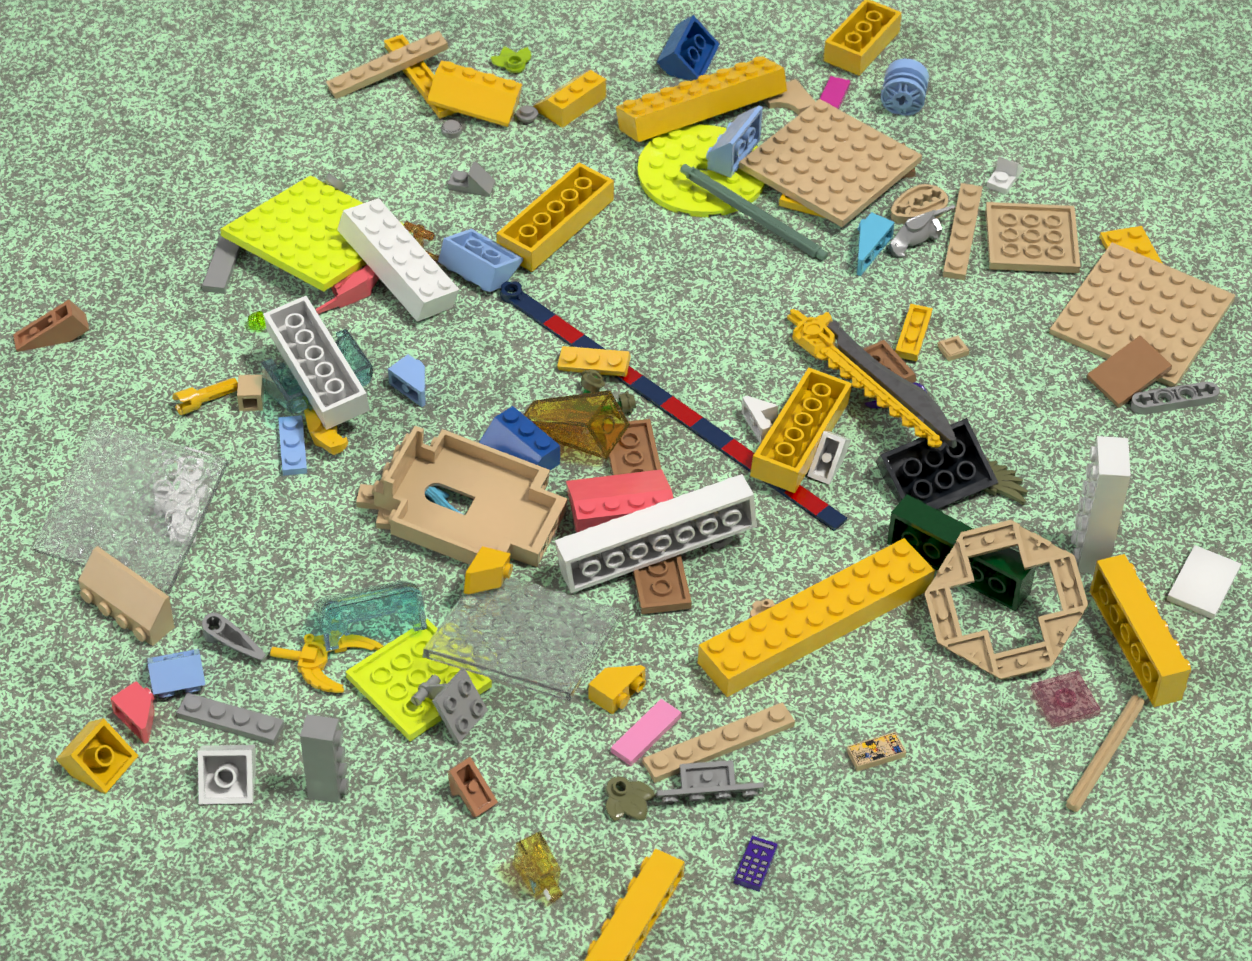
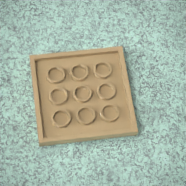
[985,202,1080,273]

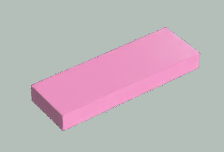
[611,699,681,766]

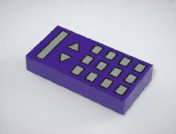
[734,835,778,892]

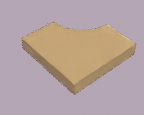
[762,79,816,115]

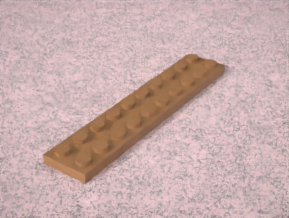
[603,419,692,614]

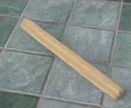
[1066,695,1144,812]

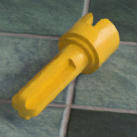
[172,378,238,415]

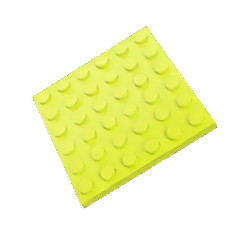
[221,175,412,292]

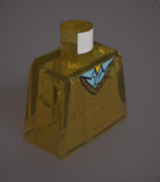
[513,831,563,903]

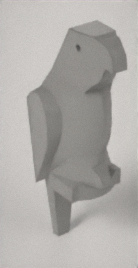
[888,205,955,258]

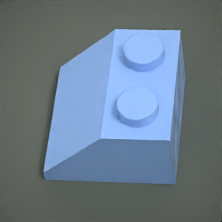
[147,649,206,698]

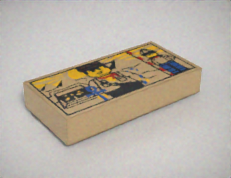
[847,732,906,772]

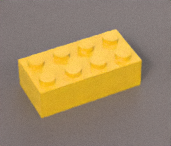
[823,0,902,76]

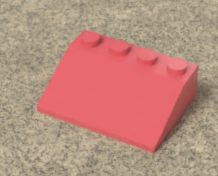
[566,469,673,533]

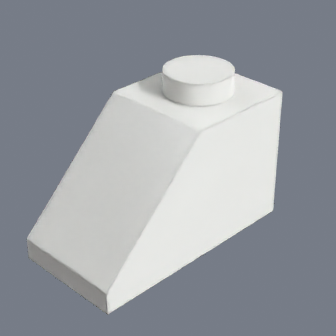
[807,431,851,485]

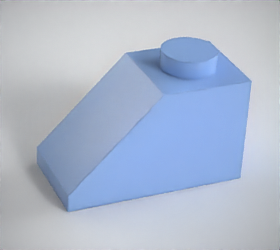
[388,354,426,407]

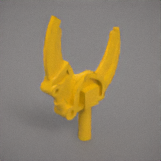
[270,629,384,693]

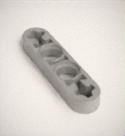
[1130,382,1220,415]

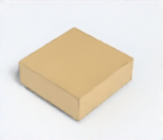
[937,335,969,361]

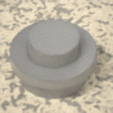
[517,105,538,124]

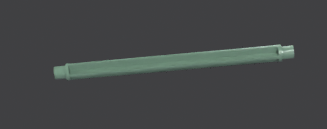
[680,164,828,261]

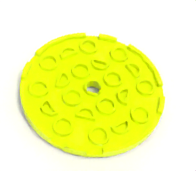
[638,125,765,217]

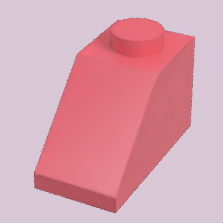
[110,681,155,744]

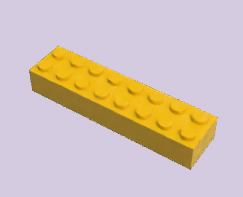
[615,56,787,142]

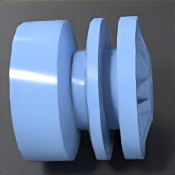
[881,58,929,116]

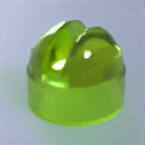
[247,311,266,330]

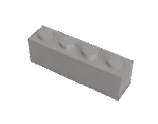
[300,714,349,803]

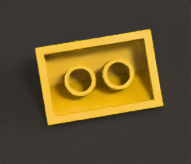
[532,70,606,128]

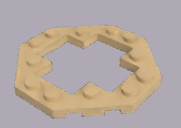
[925,520,1088,680]

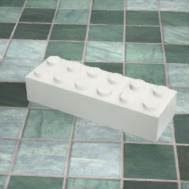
[337,198,459,322]
[263,296,370,430]
[1071,436,1131,574]

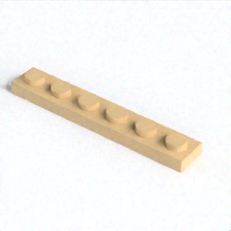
[326,31,449,99]
[943,183,983,280]
[643,702,795,783]

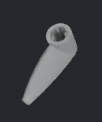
[202,613,266,661]

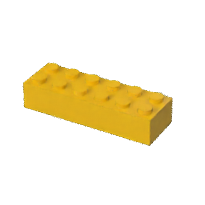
[496,162,614,272]
[750,367,852,493]
[1090,554,1191,707]

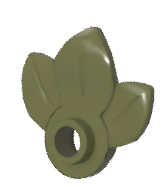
[605,776,655,822]

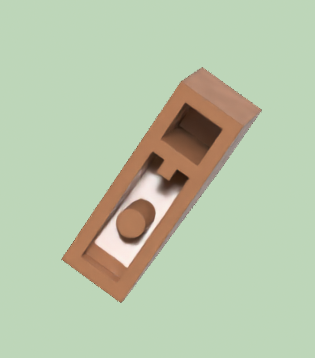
[13,299,89,352]

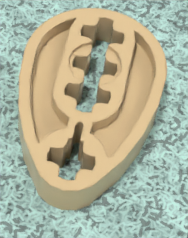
[890,184,948,224]

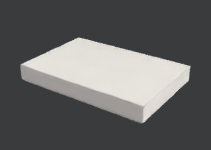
[1166,545,1241,620]

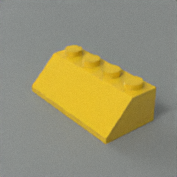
[427,60,523,127]

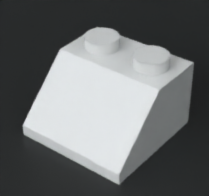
[198,745,256,804]

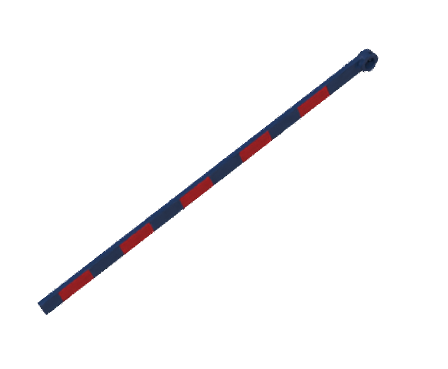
[500,281,847,531]

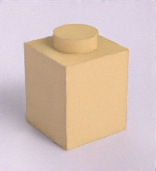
[237,375,264,411]

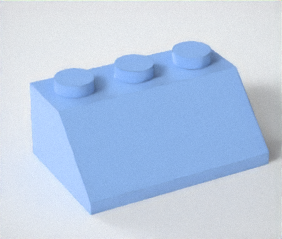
[706,106,763,178]
[438,229,523,292]

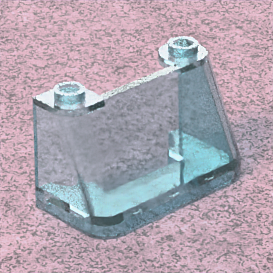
[261,329,373,413]
[314,580,427,651]

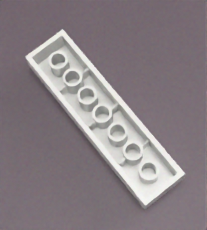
[555,474,757,593]

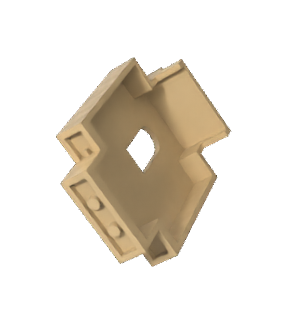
[372,426,568,567]

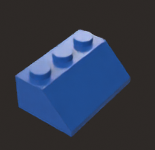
[657,15,720,81]
[479,406,560,470]

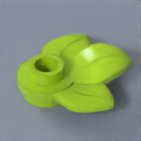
[491,46,531,73]

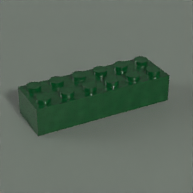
[887,495,1036,612]

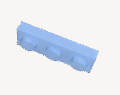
[278,415,307,476]

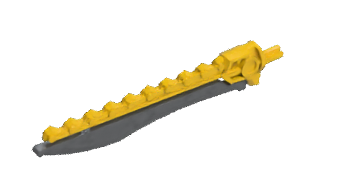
[787,308,957,448]

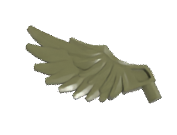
[983,458,1028,505]

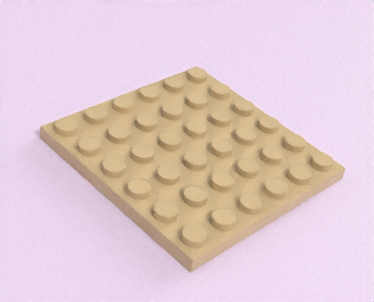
[739,99,922,227]
[1049,243,1235,387]

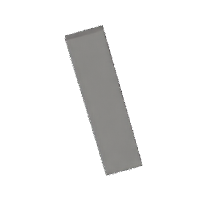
[202,224,242,294]

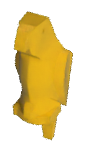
[302,395,348,455]

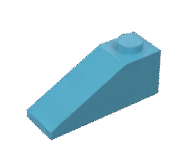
[857,212,895,276]

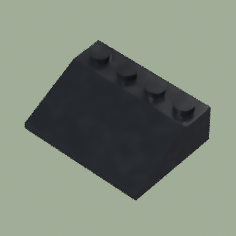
[876,418,998,510]

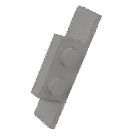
[655,760,764,803]

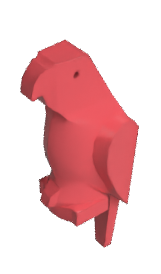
[315,264,380,314]

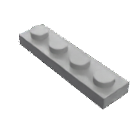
[176,693,285,745]

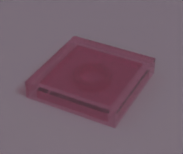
[1030,670,1101,728]

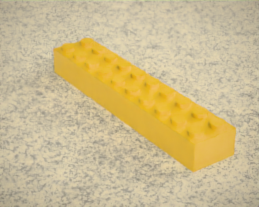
[698,538,935,697]

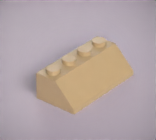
[78,546,175,646]

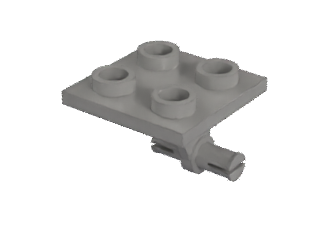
[411,669,488,743]

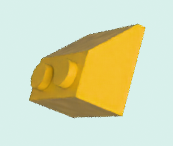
[56,718,139,794]

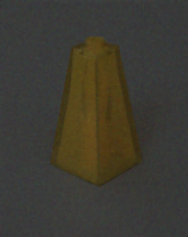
[523,391,630,459]

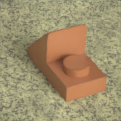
[447,757,498,817]

